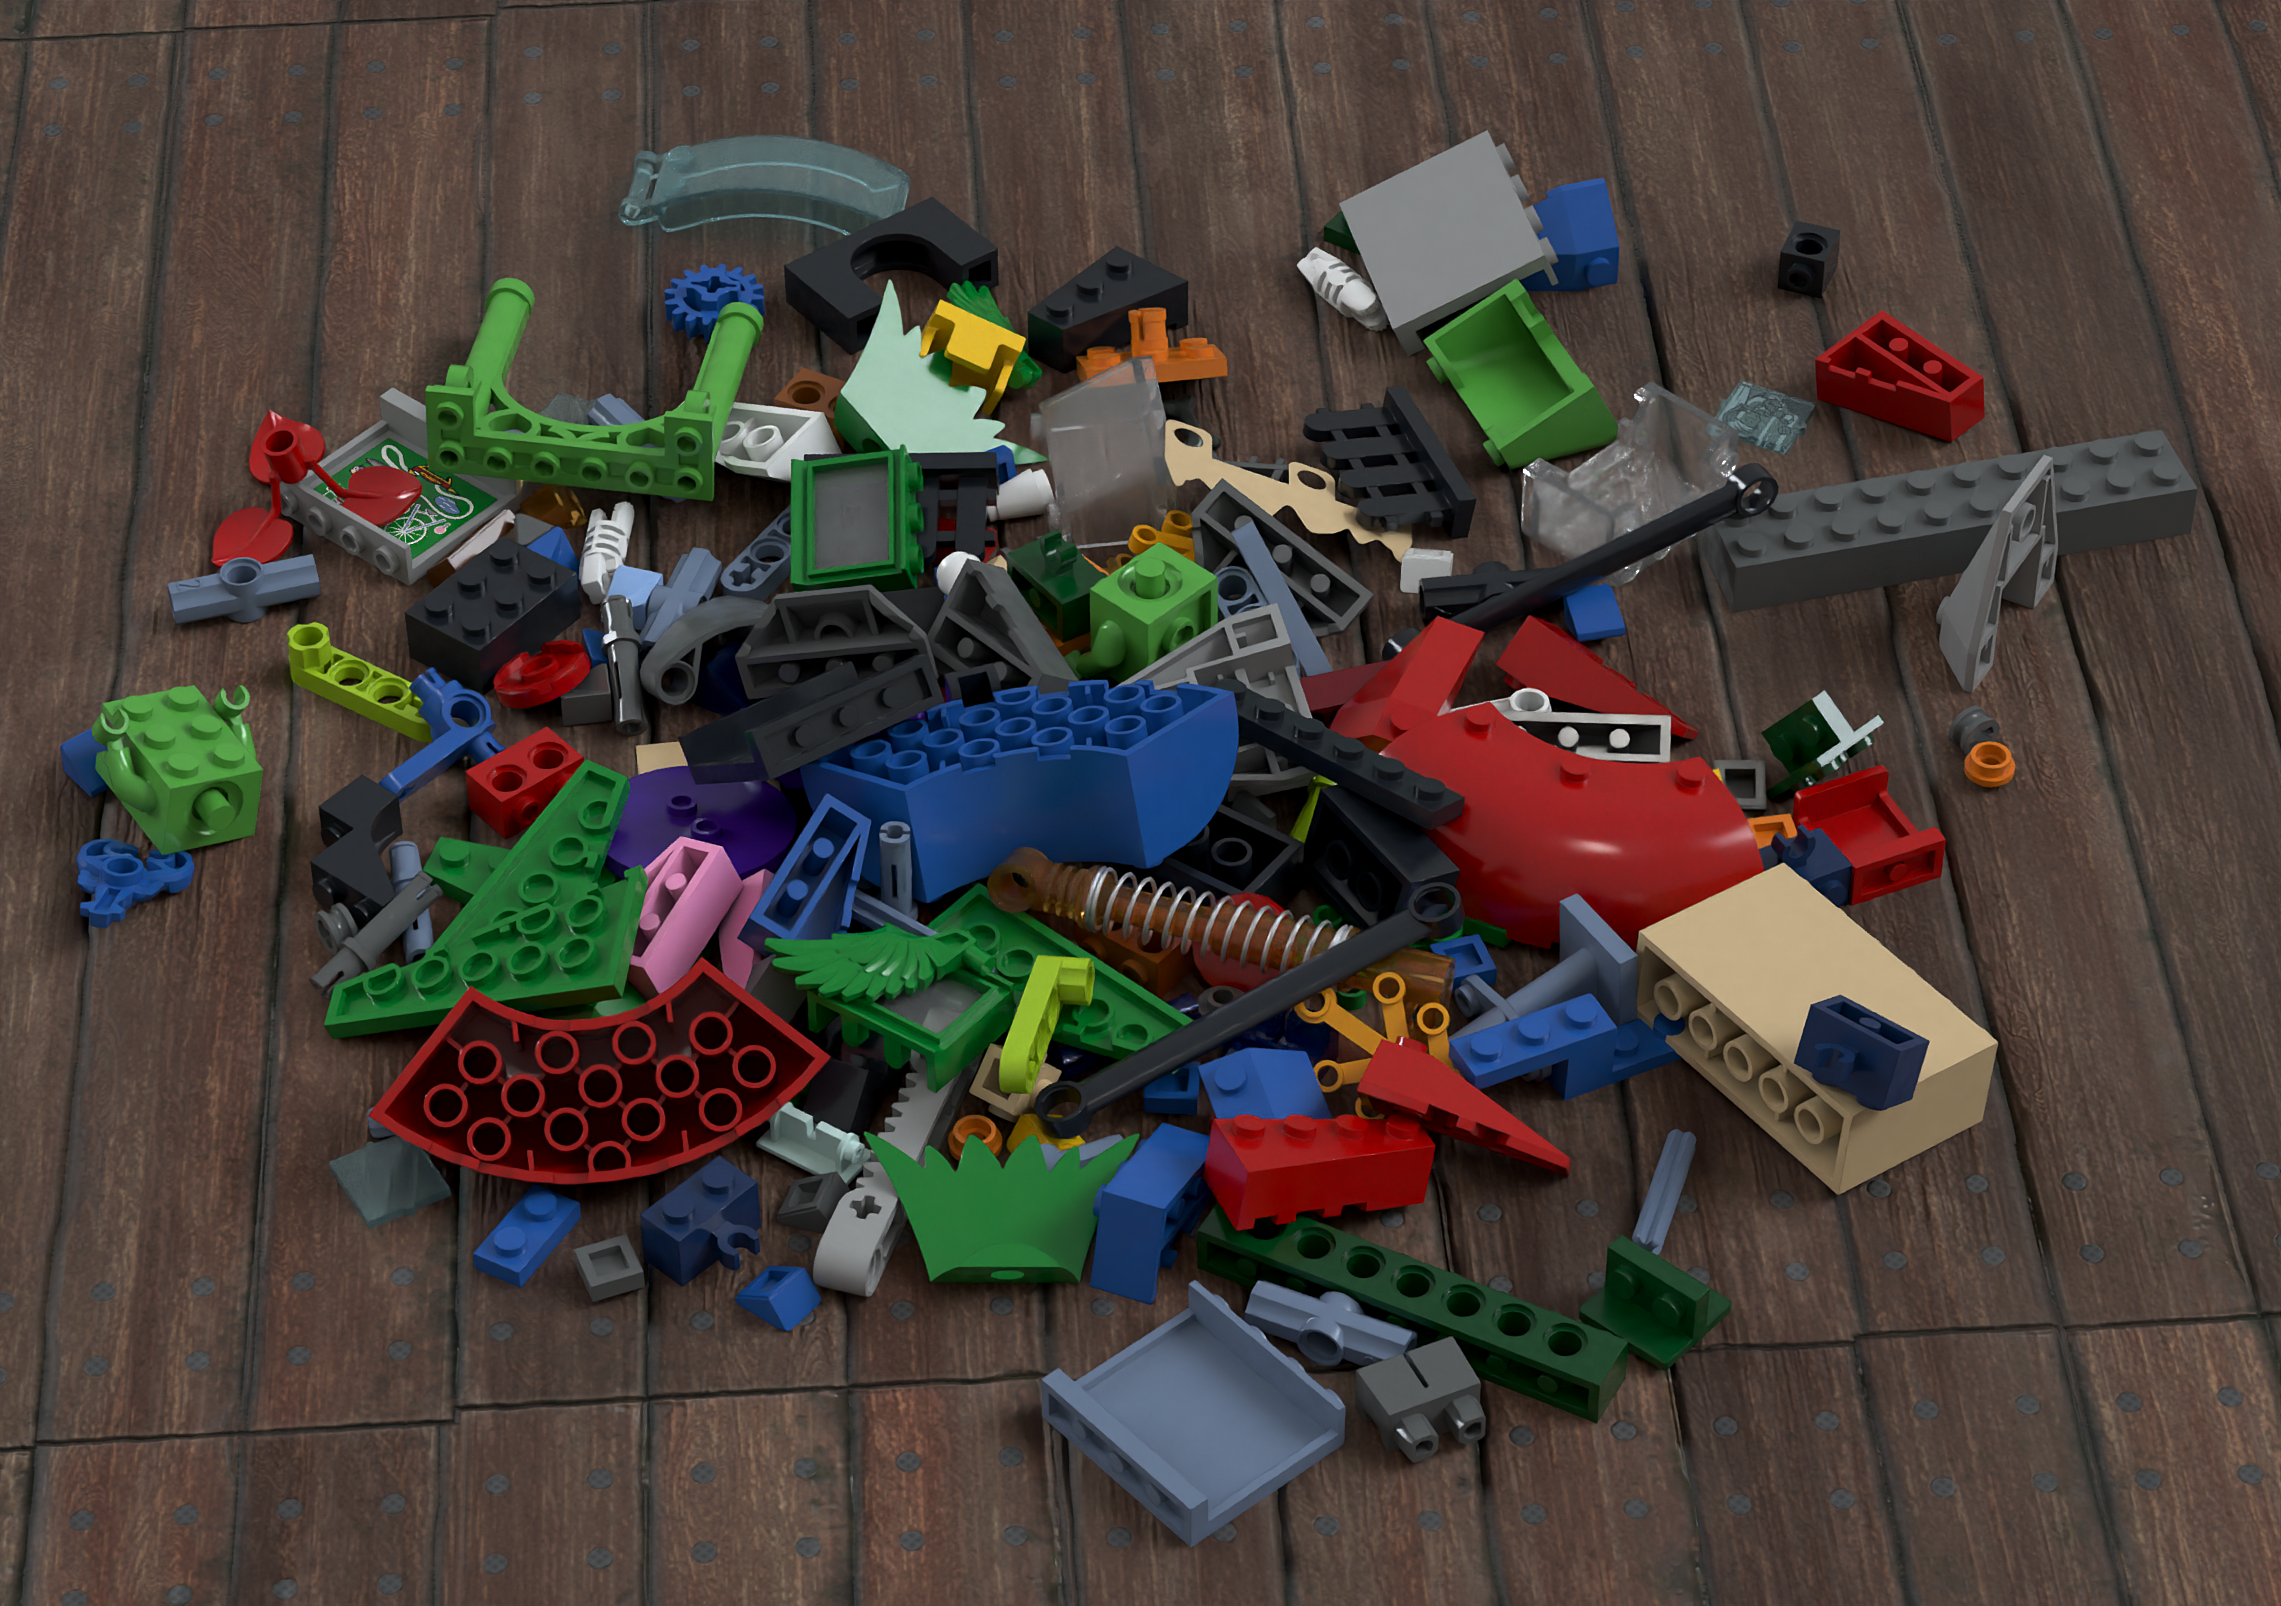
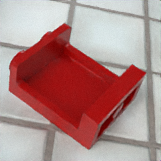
[1792,765,1946,906]

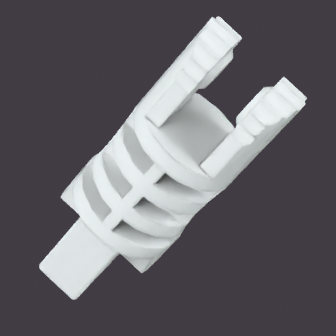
[1297,247,1389,332]
[579,501,635,605]

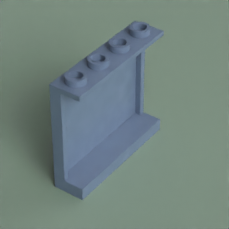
[1041,1280,1346,1547]

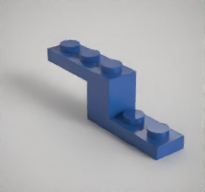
[1448,993,1685,1101]

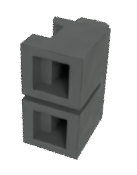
[1355,1336,1486,1463]

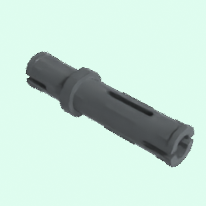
[600,594,648,737]
[309,871,443,1002]

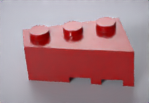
[1815,310,1985,442]

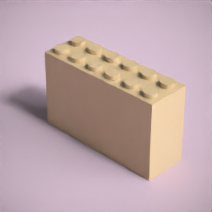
[1636,862,1998,1195]

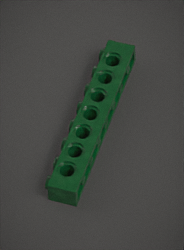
[1197,1202,1628,1423]

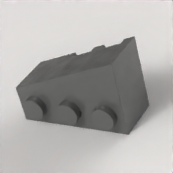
[927,558,1079,694]

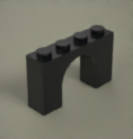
[784,197,999,355]

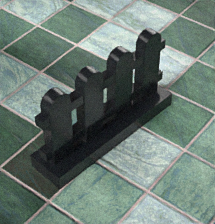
[1302,386,1477,539]
[803,452,1000,568]

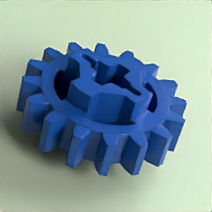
[664,264,765,342]

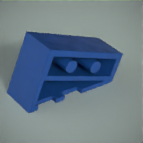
[737,793,871,957]
[1090,1123,1213,1305]

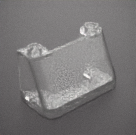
[1029,355,1177,549]

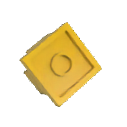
[919,299,1026,416]

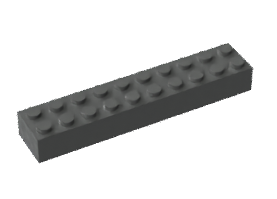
[1702,430,2198,613]

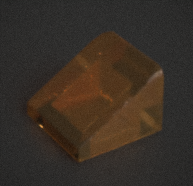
[519,483,589,531]

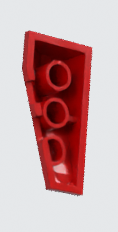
[1330,616,1484,754]

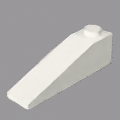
[681,401,842,484]

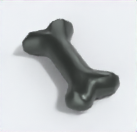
[1158,394,1221,452]

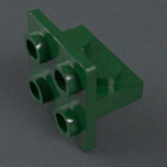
[1761,690,1885,801]
[1579,1235,1732,1370]

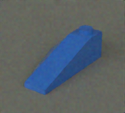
[1519,178,1620,291]

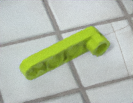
[287,622,433,742]
[999,955,1095,1094]

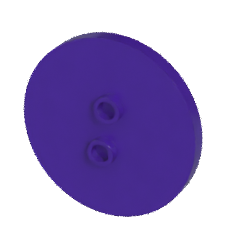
[604,766,797,881]

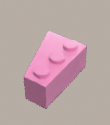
[627,836,744,1001]

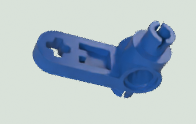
[378,667,506,804]

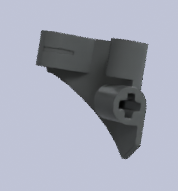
[639,595,769,705]

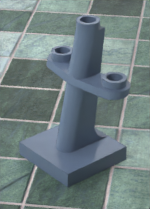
[1448,893,1638,1082]

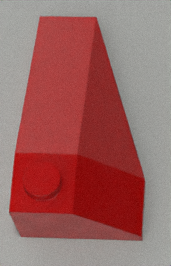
[1496,615,1699,740]
[1357,1036,1572,1177]

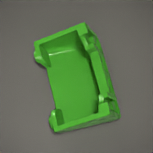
[1423,278,1624,470]

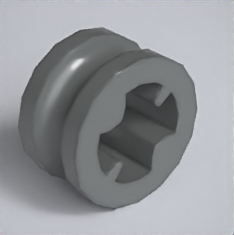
[1948,706,2000,755]
[314,903,358,956]

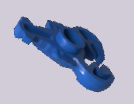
[75,838,195,928]

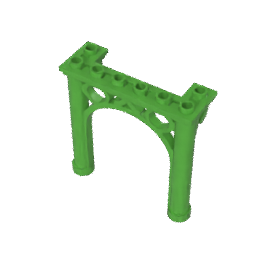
[425,278,764,501]

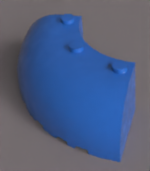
[800,680,1239,903]

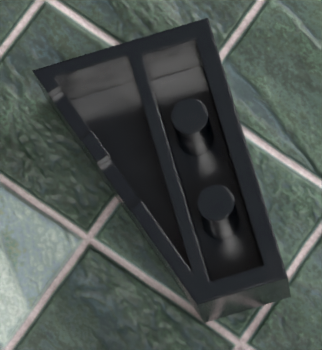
[1027,246,1188,374]

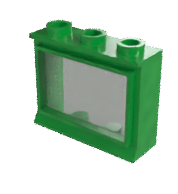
[791,444,924,593]
[807,922,1014,1093]

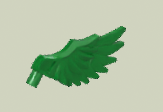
[946,281,1042,390]
[764,926,996,1003]

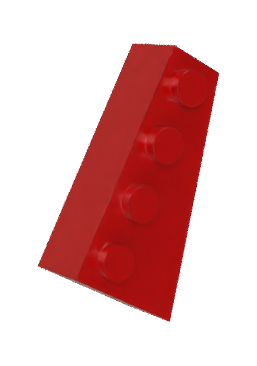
[1202,1114,1436,1231]

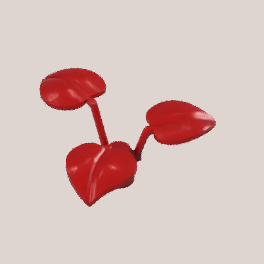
[211,410,423,569]

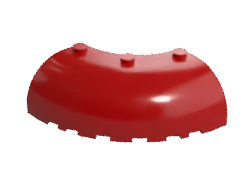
[1379,702,1764,952]
[368,957,831,1185]

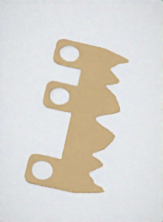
[1165,420,1412,563]

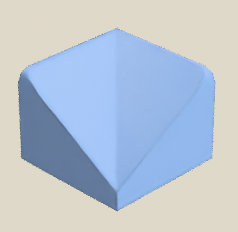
[601,565,664,630]

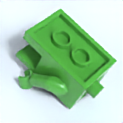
[1064,541,1218,689]
[92,685,263,855]

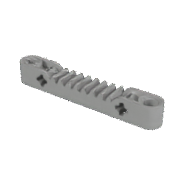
[813,1009,984,1298]

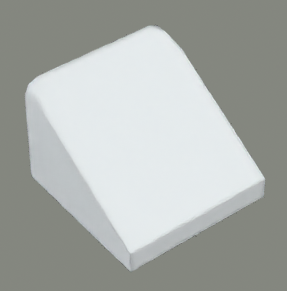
[1400,548,1454,594]

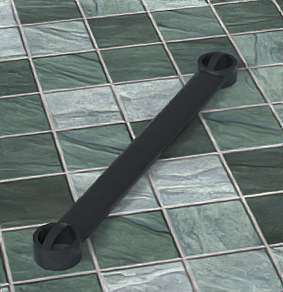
[1382,463,1779,661]
[1034,882,1465,1139]

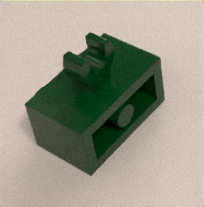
[1006,529,1108,643]

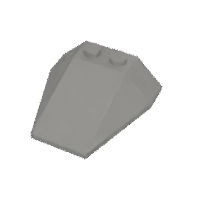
[1936,455,2058,693]
[1116,603,1319,786]

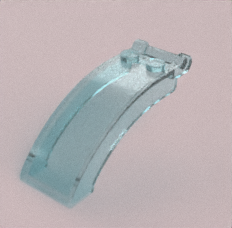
[618,135,911,236]

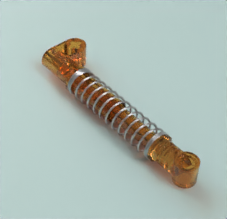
[987,847,1456,1054]

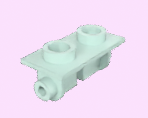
[756,1102,871,1185]

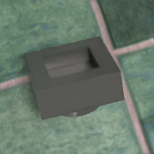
[574,1234,645,1302]

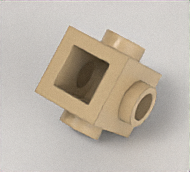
[969,1043,1062,1123]

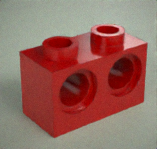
[465,727,584,840]

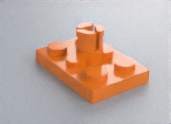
[1076,308,1228,389]

